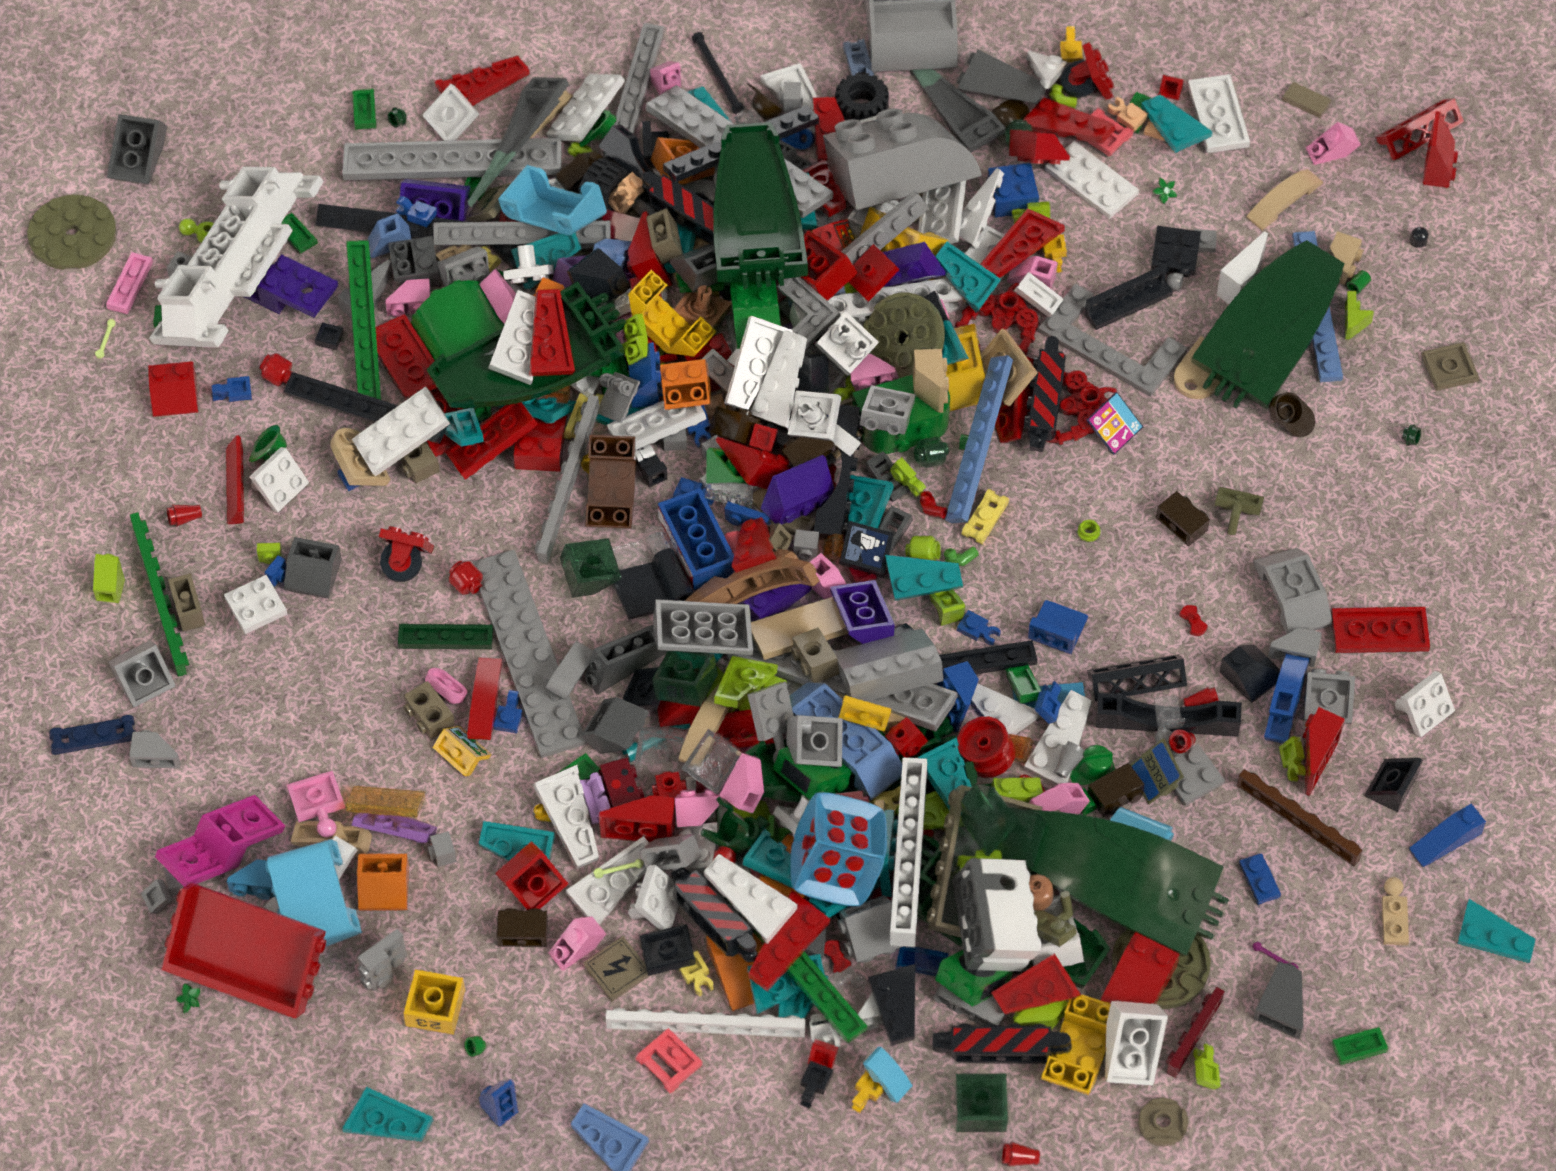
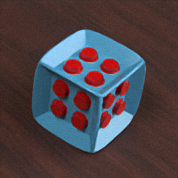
[791,793,887,906]

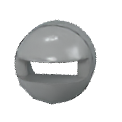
[1166,273,1184,291]

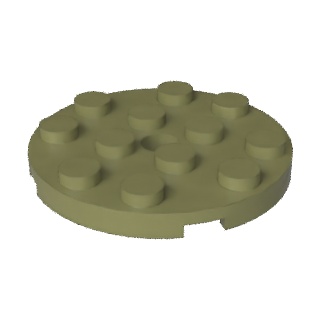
[27,195,116,270]
[863,292,945,378]
[1111,928,1211,1009]

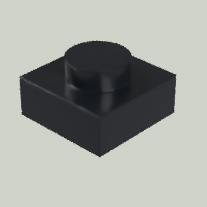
[315,322,344,350]

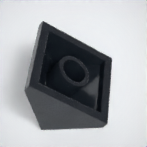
[795,354,829,394]
[1364,757,1423,812]

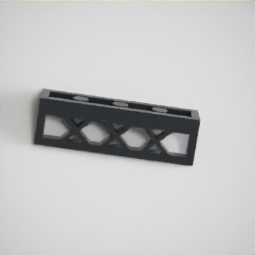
[1085,265,1173,330]
[1087,654,1187,702]

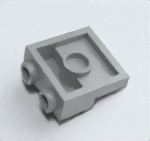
[860,385,916,435]
[1304,669,1355,724]
[357,929,407,991]

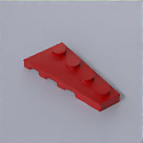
[434,55,530,106]
[1019,97,1115,144]
[980,209,1065,278]
[529,289,575,376]
[748,890,830,992]

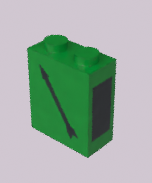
[773,747,852,800]
[935,950,1014,1007]

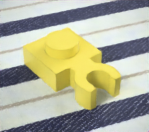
[679,950,713,997]

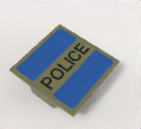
[1130,738,1184,805]

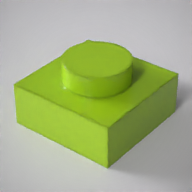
[257,543,283,564]

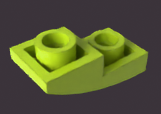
[622,314,648,365]

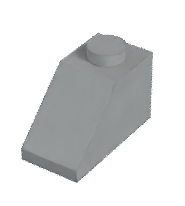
[1268,628,1322,667]
[130,730,181,769]

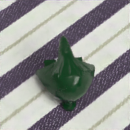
[700,796,771,855]

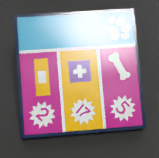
[1086,392,1143,455]

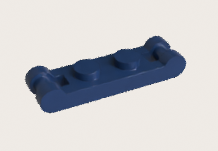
[49,715,136,755]

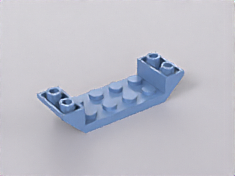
[789,682,902,801]

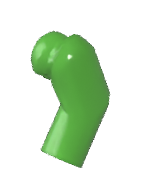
[944,546,979,566]

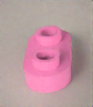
[425,668,467,704]

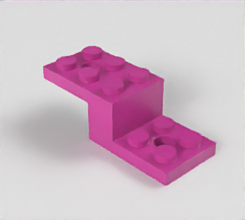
[155,795,285,887]

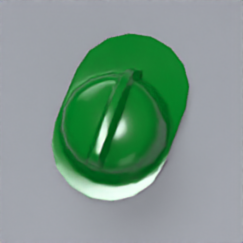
[249,425,287,462]
[1070,745,1115,785]

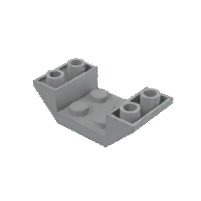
[1253,548,1333,634]

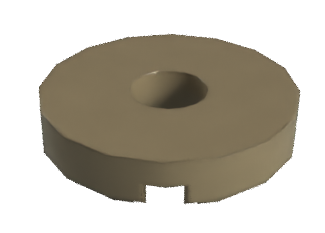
[1138,1097,1189,1147]

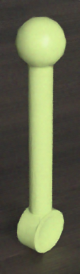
[95,319,116,358]
[594,859,644,879]

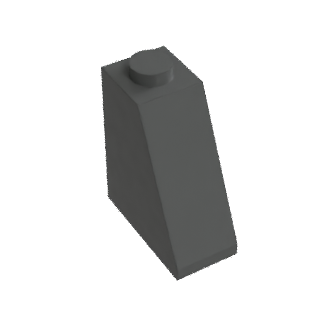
[1253,961,1304,1039]

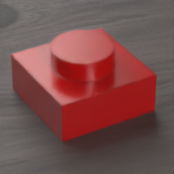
[749,423,778,452]
[807,1039,839,1069]

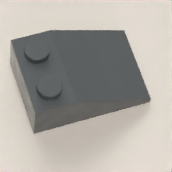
[106,114,168,185]

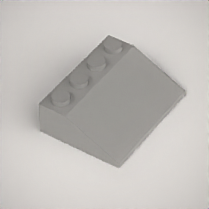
[653,600,753,655]
[834,628,943,701]

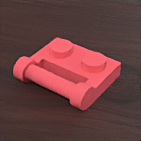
[1086,108,1133,157]
[636,1028,702,1093]

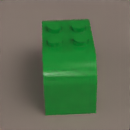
[730,280,781,349]
[852,374,950,454]

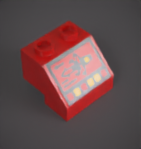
[811,219,856,251]

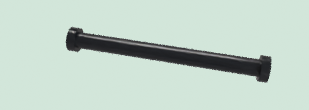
[691,32,745,114]

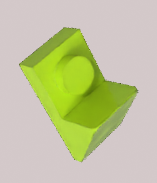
[1345,291,1374,340]
[929,590,965,626]

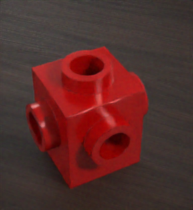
[885,717,928,758]
[652,771,687,807]

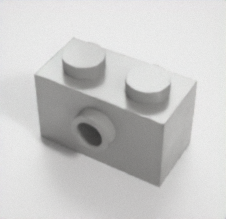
[640,834,701,871]

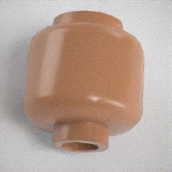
[1029,874,1054,911]

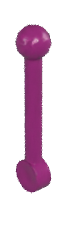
[1252,942,1299,969]

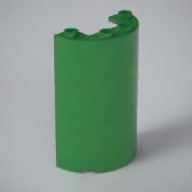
[411,280,505,423]

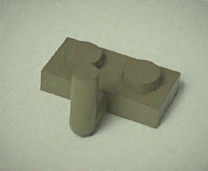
[1215,487,1264,535]
[1034,891,1077,947]

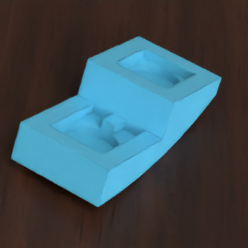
[863,1046,913,1103]

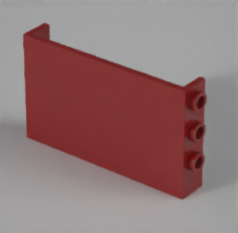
[161,883,326,1019]

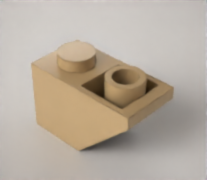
[1329,231,1364,285]

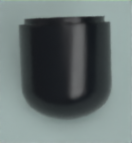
[1410,227,1429,248]

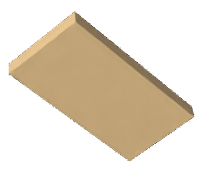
[751,597,848,660]

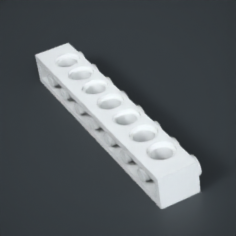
[789,277,966,329]
[890,758,927,947]

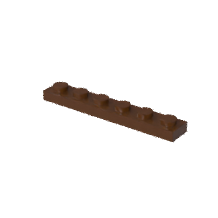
[1236,769,1363,867]

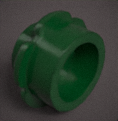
[387,107,407,128]
[1402,424,1421,446]

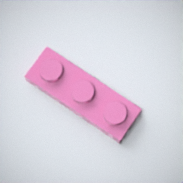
[106,252,153,314]

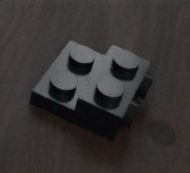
[1151,225,1201,278]

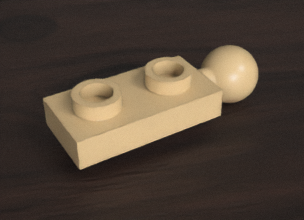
[1381,877,1409,945]

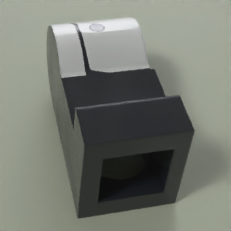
[636,444,668,488]

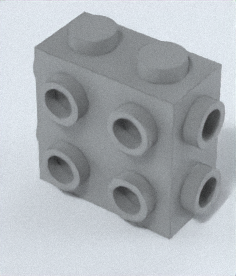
[837,895,903,963]

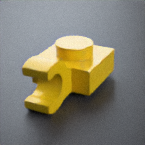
[1060,26,1083,63]
[1042,234,1067,273]
[851,1070,884,1113]

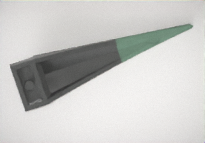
[911,69,1006,153]
[468,77,569,207]

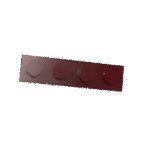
[1166,986,1225,1078]

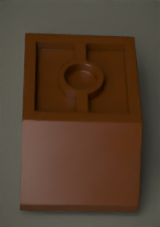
[585,435,636,529]

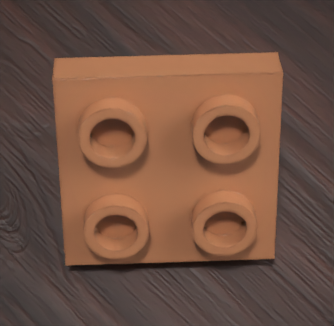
[674,285,732,330]

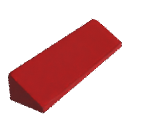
[226,435,244,524]

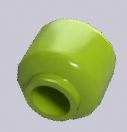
[905,535,941,561]

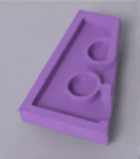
[352,804,437,843]

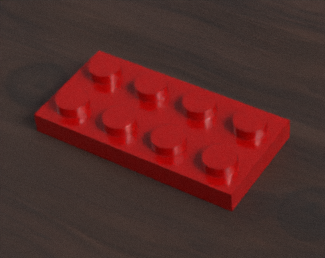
[376,314,434,401]
[445,402,538,480]
[1331,606,1430,653]

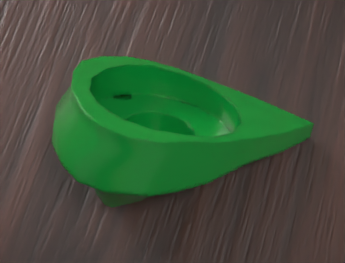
[580,110,617,148]

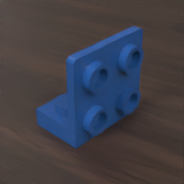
[1028,600,1088,655]

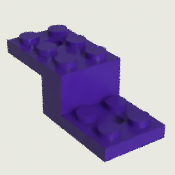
[244,254,338,318]

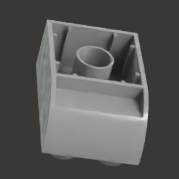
[865,0,958,72]

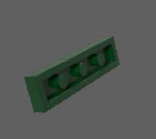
[398,624,493,650]

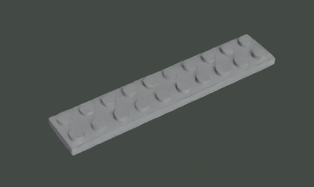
[646,85,833,218]
[343,138,562,180]
[472,550,586,758]
[727,621,958,731]

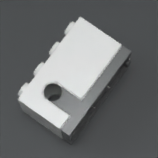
[952,858,1041,971]

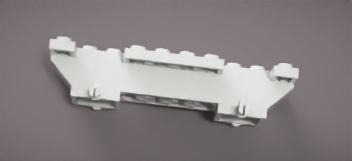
[149,167,324,348]

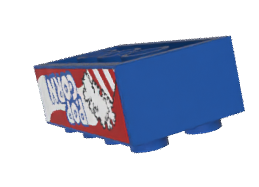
[658,488,735,590]

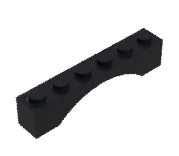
[599,124,714,206]
[814,405,863,543]
[1096,693,1241,737]

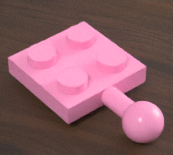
[287,770,345,837]

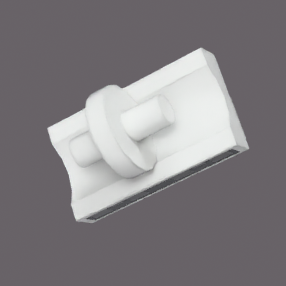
[809,1013,843,1047]

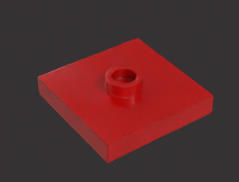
[849,244,900,302]

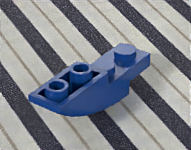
[1264,654,1309,743]

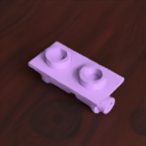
[580,773,610,824]

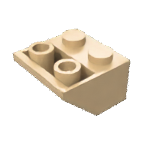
[913,349,949,413]

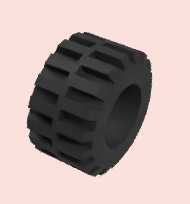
[835,72,889,121]
[578,158,629,218]

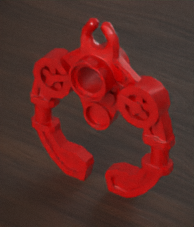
[955,282,1039,355]
[1027,370,1117,445]

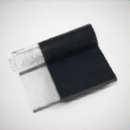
[599,526,694,620]

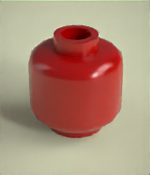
[259,353,293,386]
[449,561,483,595]

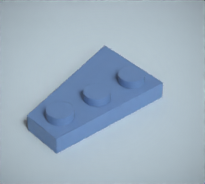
[571,1103,649,1171]

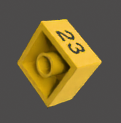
[403,969,466,1035]

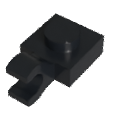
[800,1061,834,1109]

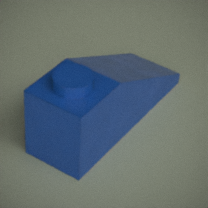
[1409,803,1486,867]
[479,1079,518,1127]

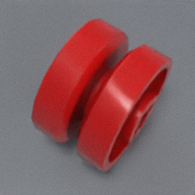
[957,716,1016,778]

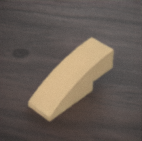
[291,821,372,856]

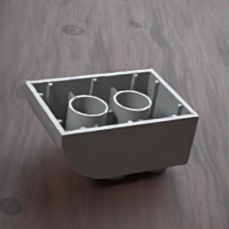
[823,108,982,210]

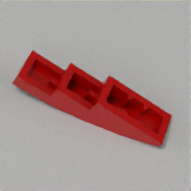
[467,657,502,740]

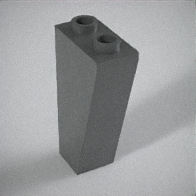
[957,49,1046,105]
[585,625,670,695]

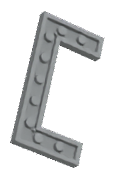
[702,277,841,399]
[1038,283,1188,397]

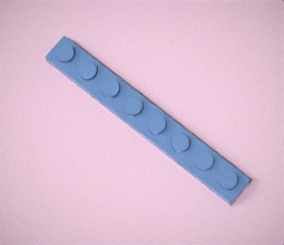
[1292,231,1343,382]
[945,355,1013,523]

